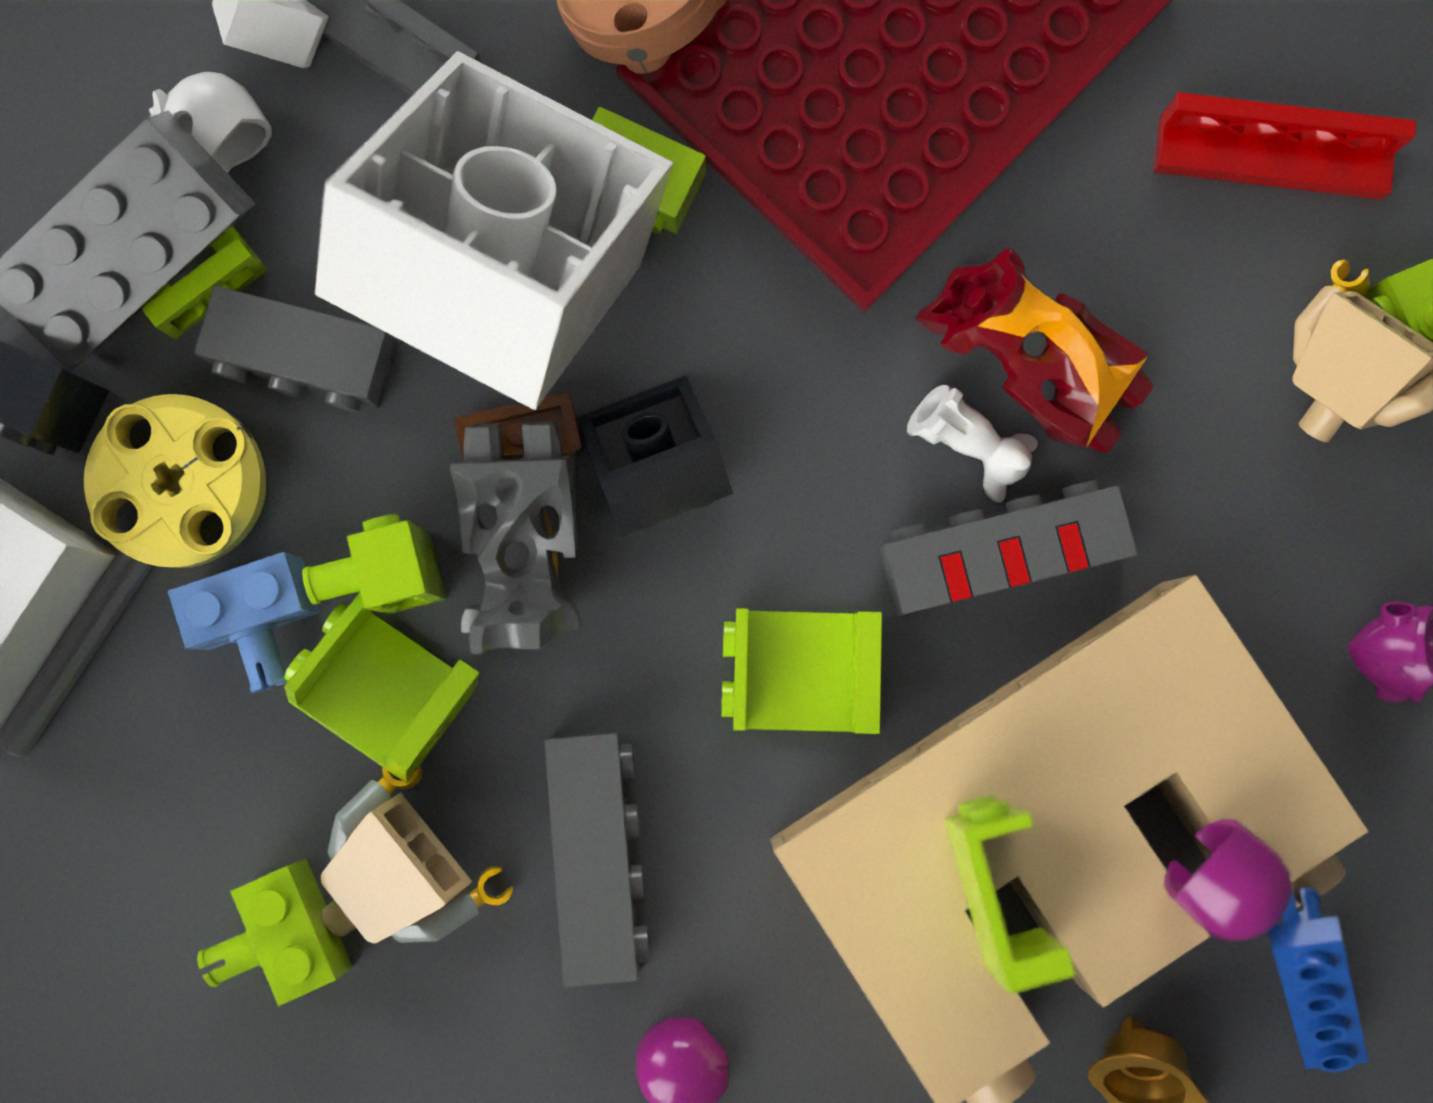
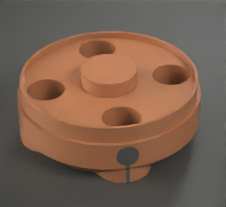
[556,0,727,73]

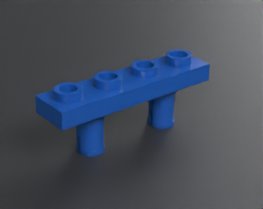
[1268,887,1369,1072]

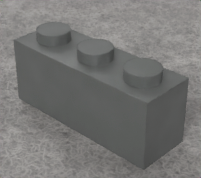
[194,285,398,413]

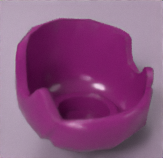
[635,1017,730,1103]

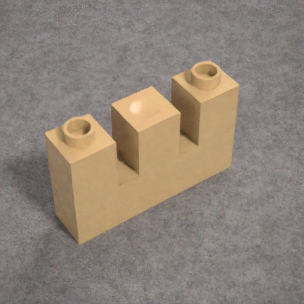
[770,575,1368,1103]

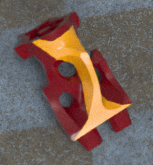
[915,248,1154,453]

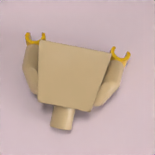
[1292,260,1433,442]

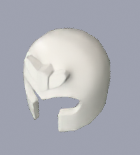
[149,72,272,173]

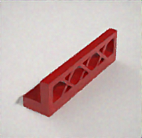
[1154,92,1417,200]

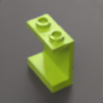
[284,593,480,784]
[721,608,882,734]
[945,795,1076,994]

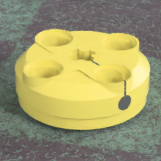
[84,394,267,568]

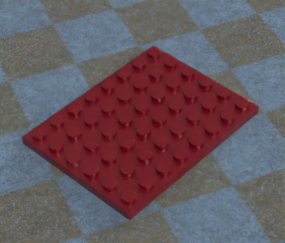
[616,0,1174,313]

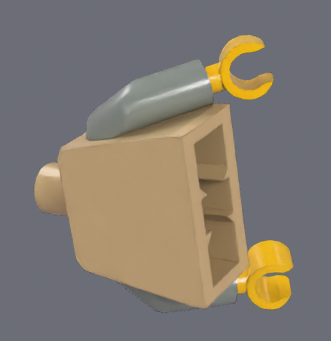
[321,766,513,944]

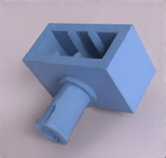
[168,552,320,693]

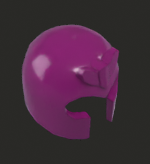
[1164,819,1292,941]

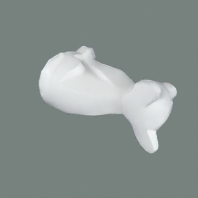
[907,385,1038,502]

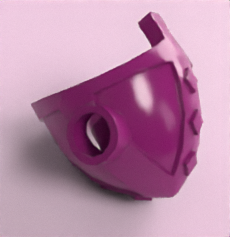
[1348,601,1433,703]

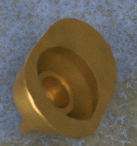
[1088,1016,1209,1103]

